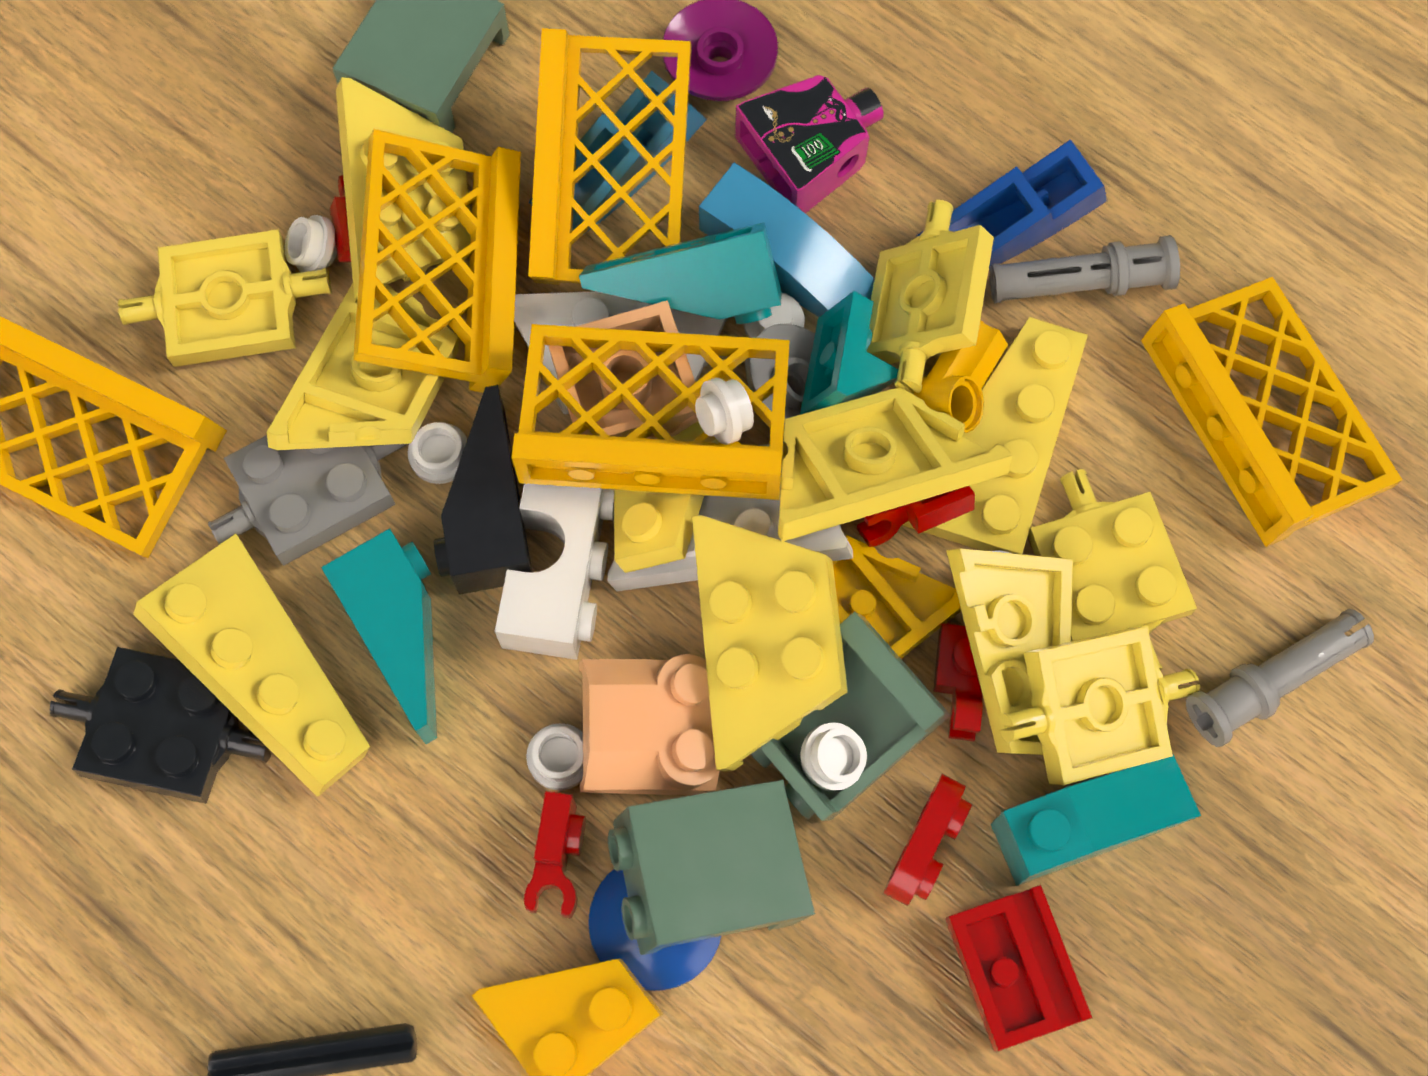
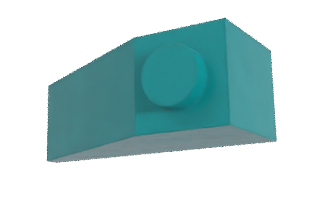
[579,222,782,324]
[321,528,437,744]
[991,754,1201,887]

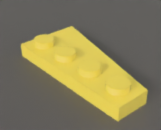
[903,317,1088,554]
[133,534,370,797]

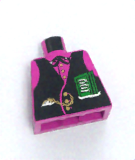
[735,75,884,214]

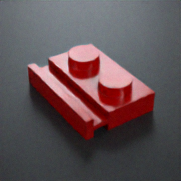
[945,885,1092,1052]

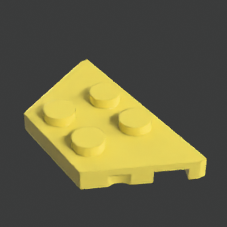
[336,77,471,299]
[266,283,459,450]
[778,387,1013,542]
[692,515,848,772]

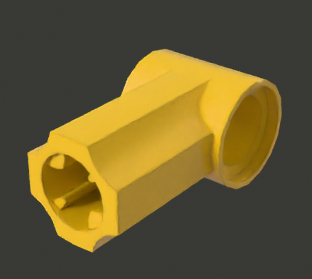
[913,319,1008,433]

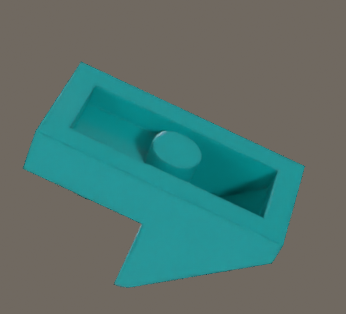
[800,291,899,415]

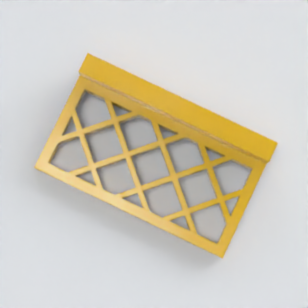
[528,28,691,285]
[353,129,521,393]
[1141,276,1402,547]
[0,316,227,558]
[512,324,790,500]

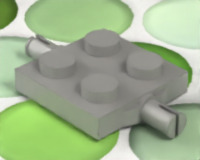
[208,435,409,566]

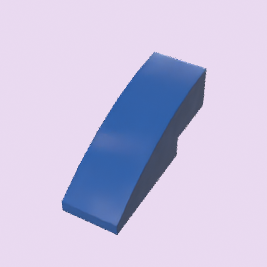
[916,139,1107,268]

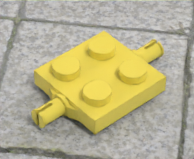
[867,200,994,394]
[118,229,332,367]
[1028,469,1197,670]
[998,627,1200,785]

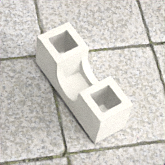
[495,483,614,660]

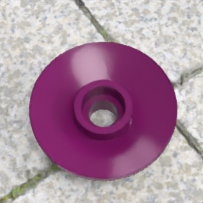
[663,0,778,101]

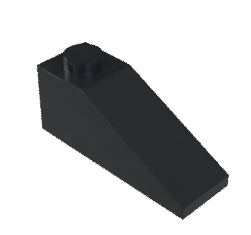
[434,385,532,595]

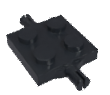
[50,647,272,804]

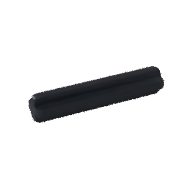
[208,1023,417,1076]

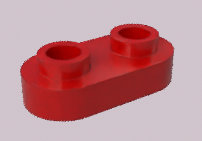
[883,774,972,906]

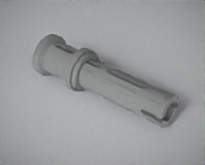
[989,235,1180,303]
[1186,609,1374,747]

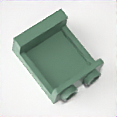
[332,0,510,133]
[751,611,951,821]
[608,780,815,955]

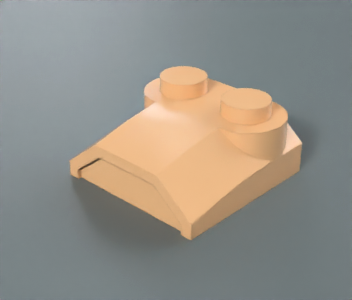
[548,300,700,439]
[579,654,719,795]

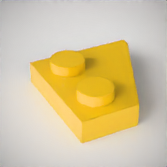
[833,535,961,659]
[471,959,663,1076]

